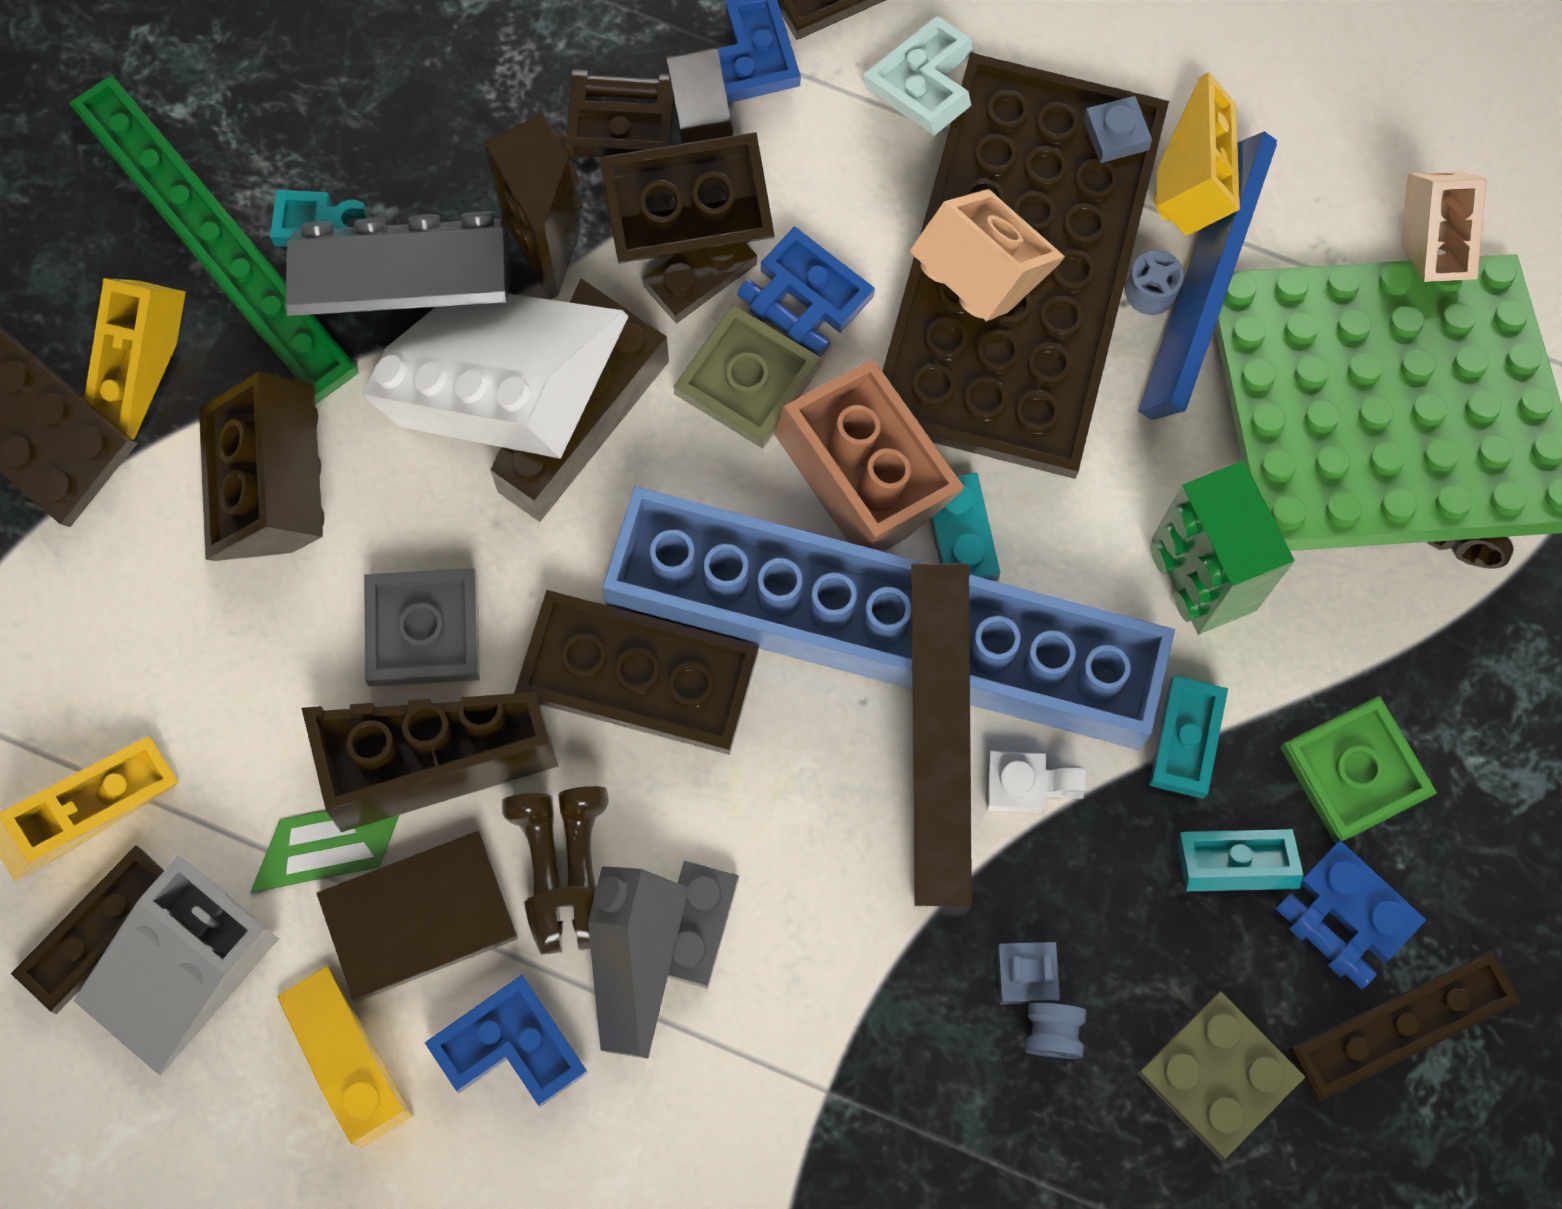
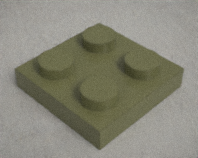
[673,304,821,449]
[1137,992,1305,1160]

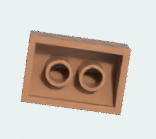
[774,359,964,552]

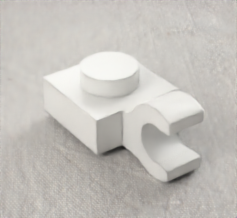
[988,751,1087,813]

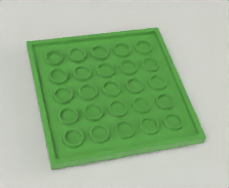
[1214,254,1562,551]

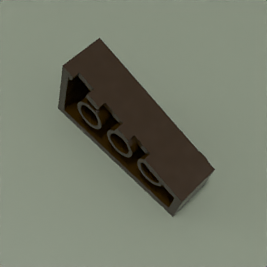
[491,278,669,522]
[301,692,559,832]

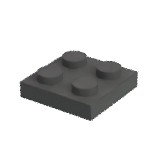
[364,568,480,686]

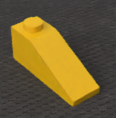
[1154,72,1240,236]
[84,278,186,440]
[0,736,179,882]
[277,966,414,1148]

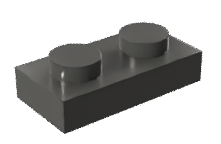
[668,860,739,989]

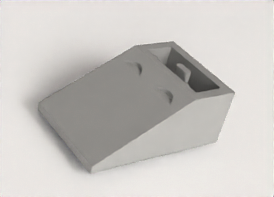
[74,856,279,1076]

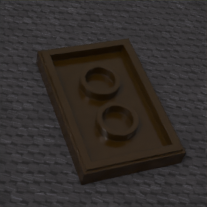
[316,831,519,1002]

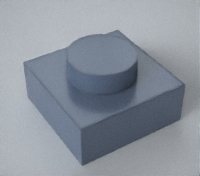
[1083,96,1152,163]

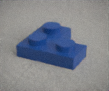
[718,0,801,103]
[424,975,589,1107]

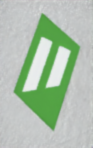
[250,811,400,893]

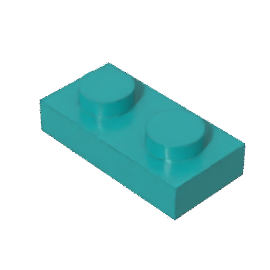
[930,473,1001,581]
[1149,675,1228,799]
[1177,829,1303,891]

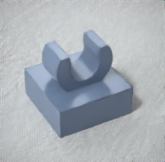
[996,942,1060,1004]

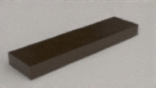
[1288,950,1521,1102]

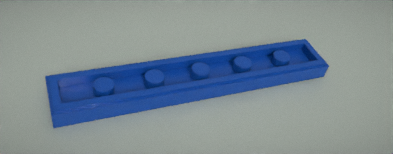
[1138,131,1278,420]

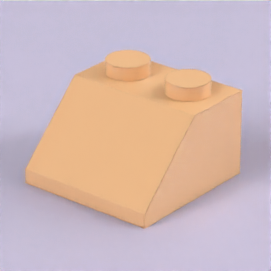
[909,189,1065,321]

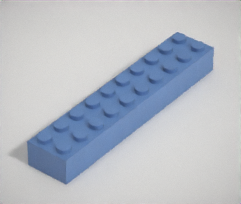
[603,486,1175,750]

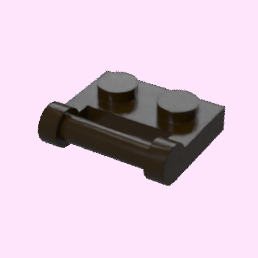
[566,69,674,157]

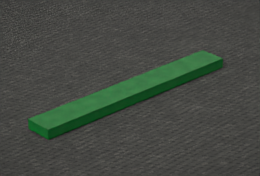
[69,74,359,404]

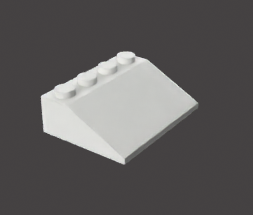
[362,294,628,459]

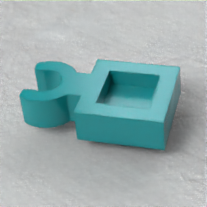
[270,190,367,247]

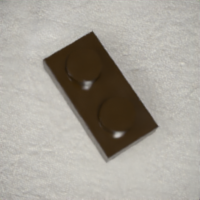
[643,243,757,324]

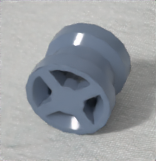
[1125,250,1184,315]
[1025,1003,1087,1059]

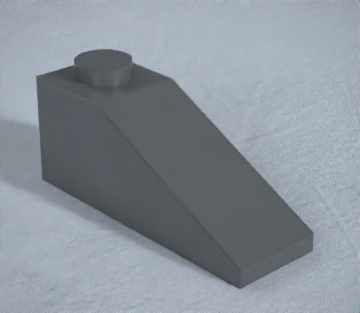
[588,866,689,1059]

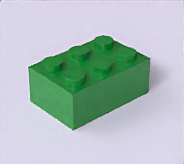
[1150,460,1295,635]

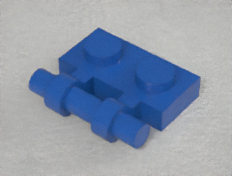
[737,226,875,357]
[1275,840,1426,989]

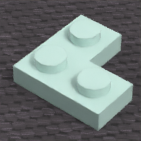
[863,16,974,136]

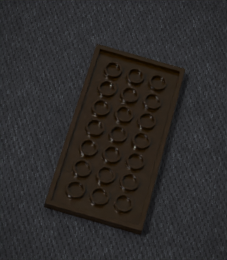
[882,52,1169,479]

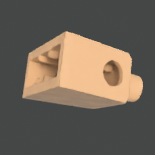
[1402,171,1487,282]

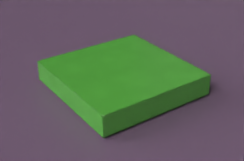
[1280,696,1437,843]

